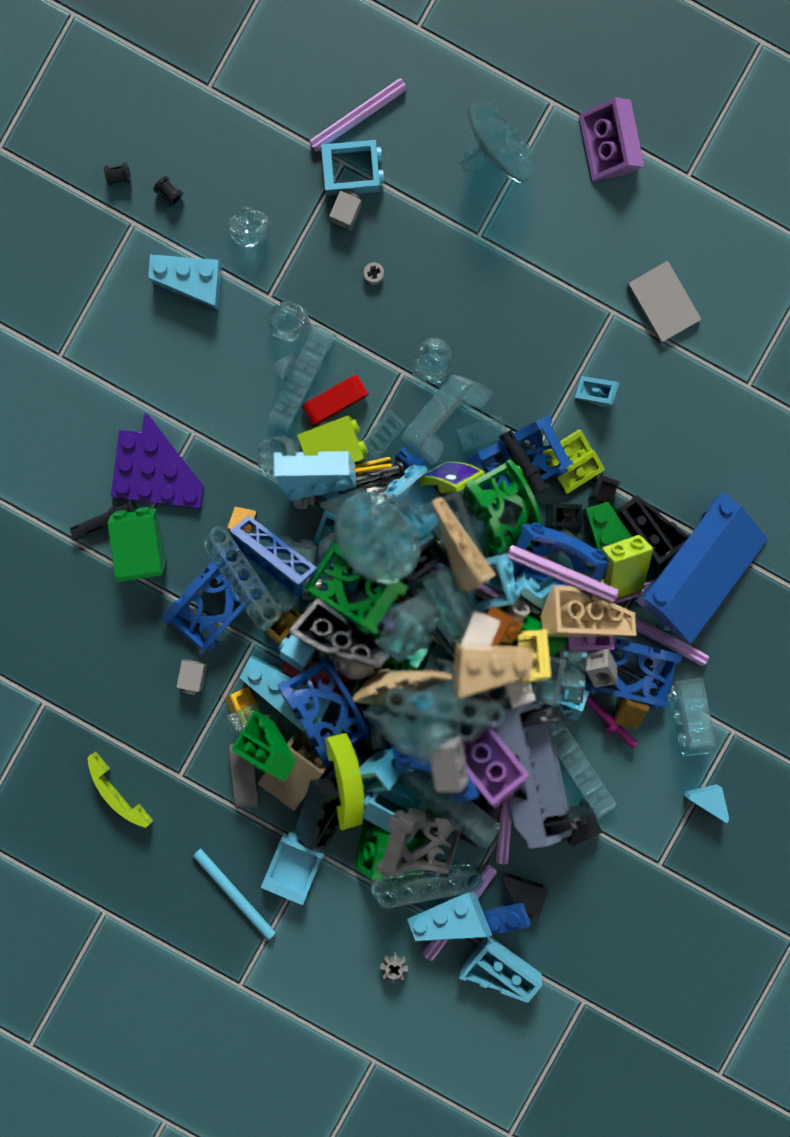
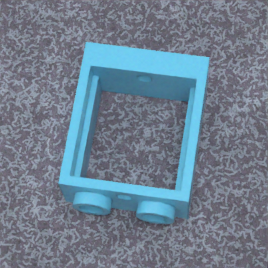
[321,140,384,196]
[448,553,520,615]
[363,781,430,843]

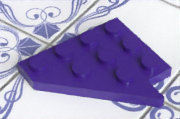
[111,413,204,509]

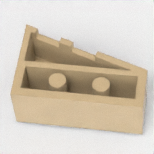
[453,645,533,698]

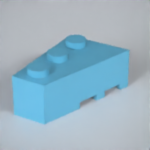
[148,255,222,311]
[274,452,356,500]
[407,892,492,941]
[459,936,542,1003]

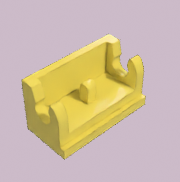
[517,630,551,682]

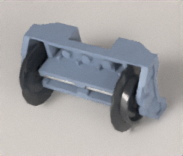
[496,696,594,849]

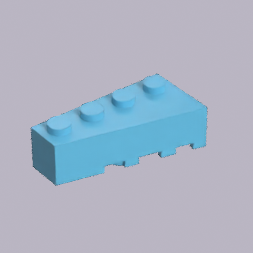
[240,656,331,732]

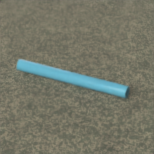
[193,848,276,940]

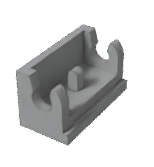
[428,737,468,792]

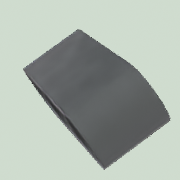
[455,684,509,744]
[229,743,260,809]

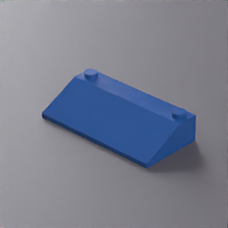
[636,492,768,644]

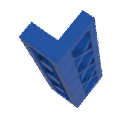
[229,515,317,597]

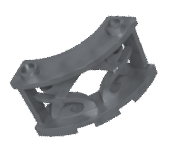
[376,808,465,877]

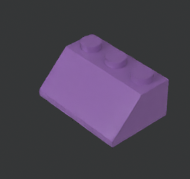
[579,97,644,181]
[462,725,530,808]

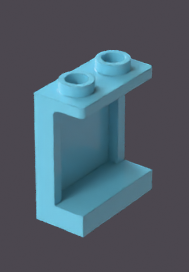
[383,465,455,538]
[261,832,325,905]

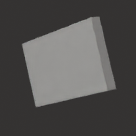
[627,261,701,343]

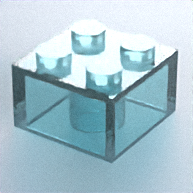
[378,595,442,662]

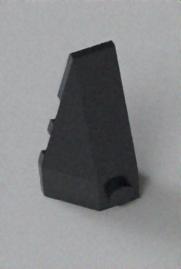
[289,598,394,669]

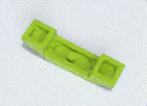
[325,733,364,830]
[87,752,153,828]

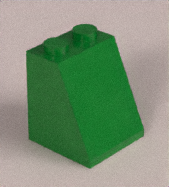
[108,507,167,582]
[354,823,429,884]

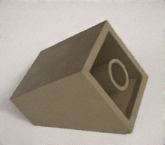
[257,728,327,810]

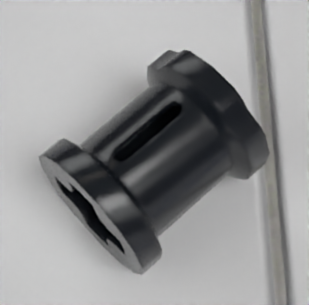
[104,161,131,186]
[153,176,184,207]

